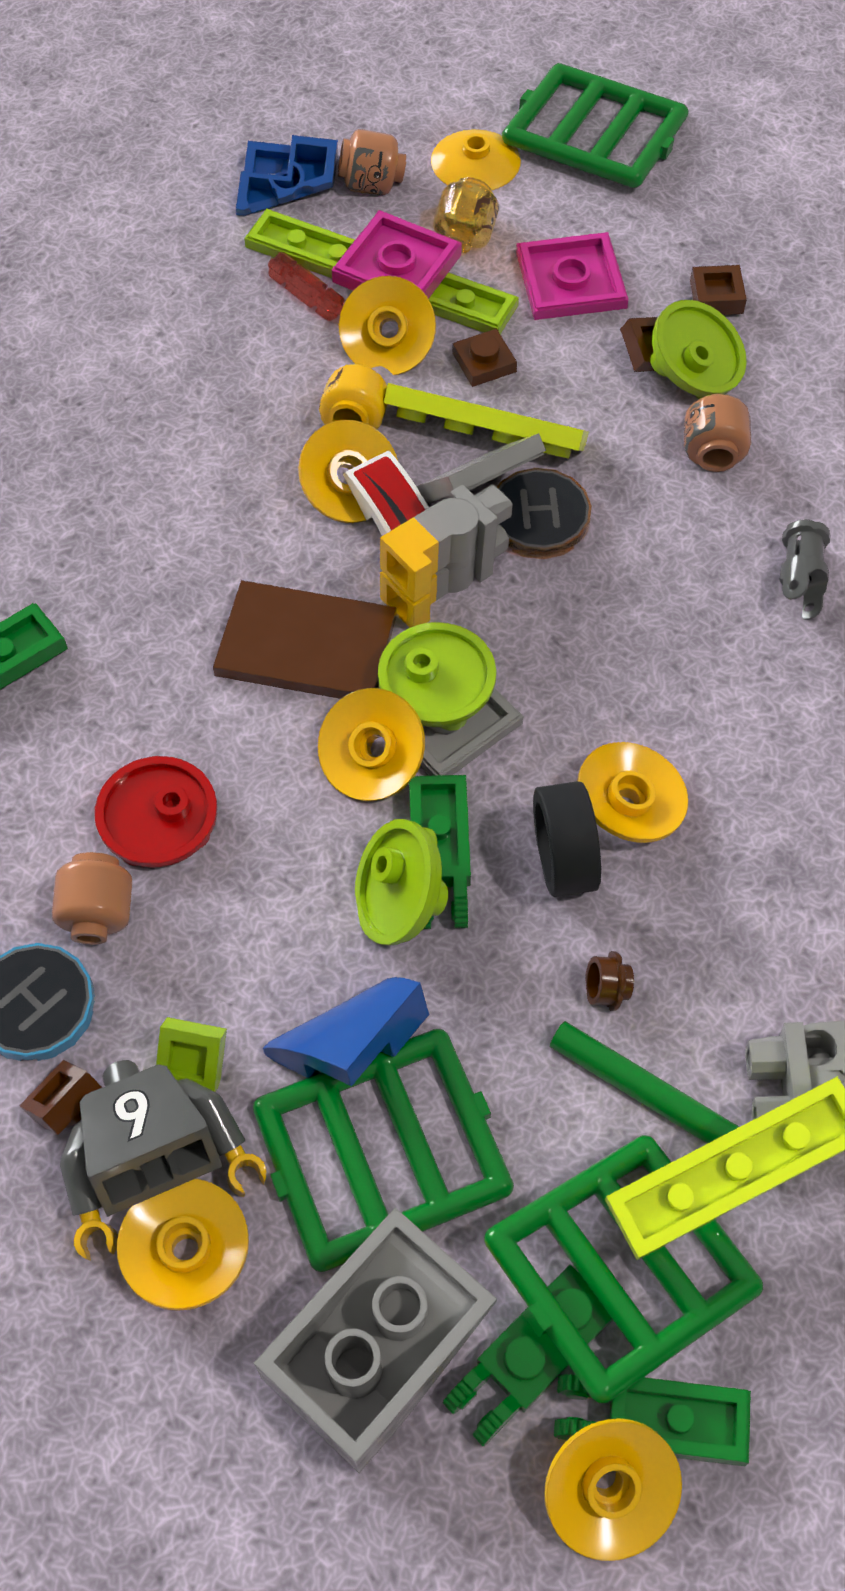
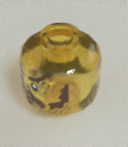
[433,177,499,253]

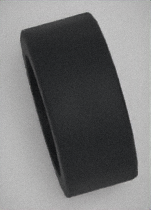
[533,781,602,897]

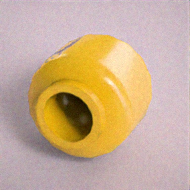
[319,364,388,429]

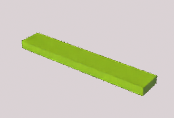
[244,209,519,335]

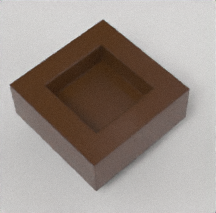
[690,265,747,315]
[620,317,657,372]
[452,328,517,387]
[19,1060,103,1135]

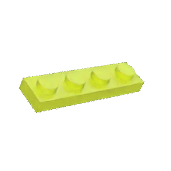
[384,383,589,459]
[605,1076,845,1260]

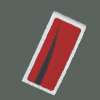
[343,450,429,536]

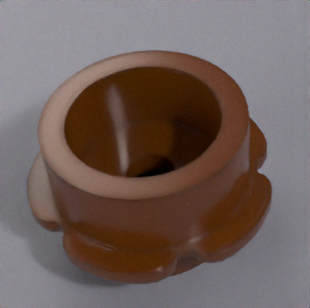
[585,951,634,1011]

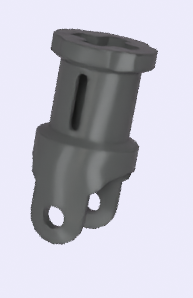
[779,519,831,620]

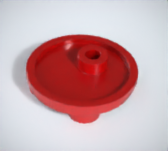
[95,756,218,867]

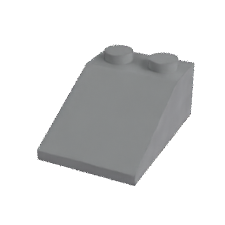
[254,1208,497,1474]

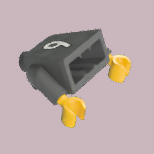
[60,1060,266,1261]

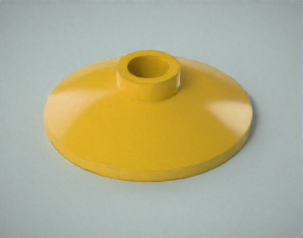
[431,129,521,192]
[339,276,436,375]
[298,420,398,523]
[318,688,425,801]
[577,742,688,843]
[117,1179,249,1311]
[545,1418,682,1561]

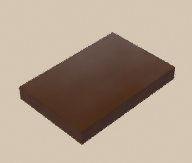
[213,580,397,699]

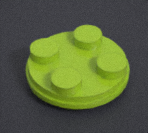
[650,300,747,399]
[378,622,496,731]
[355,819,448,945]

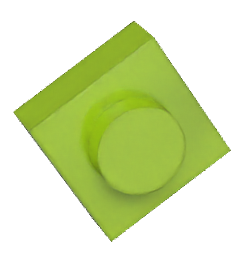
[156,1017,227,1092]

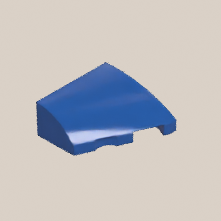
[236,135,338,216]
[263,977,429,1086]

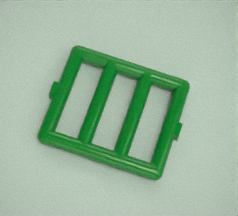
[502,63,689,188]
[253,1029,514,1272]
[484,1135,763,1403]

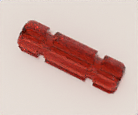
[268,252,345,321]

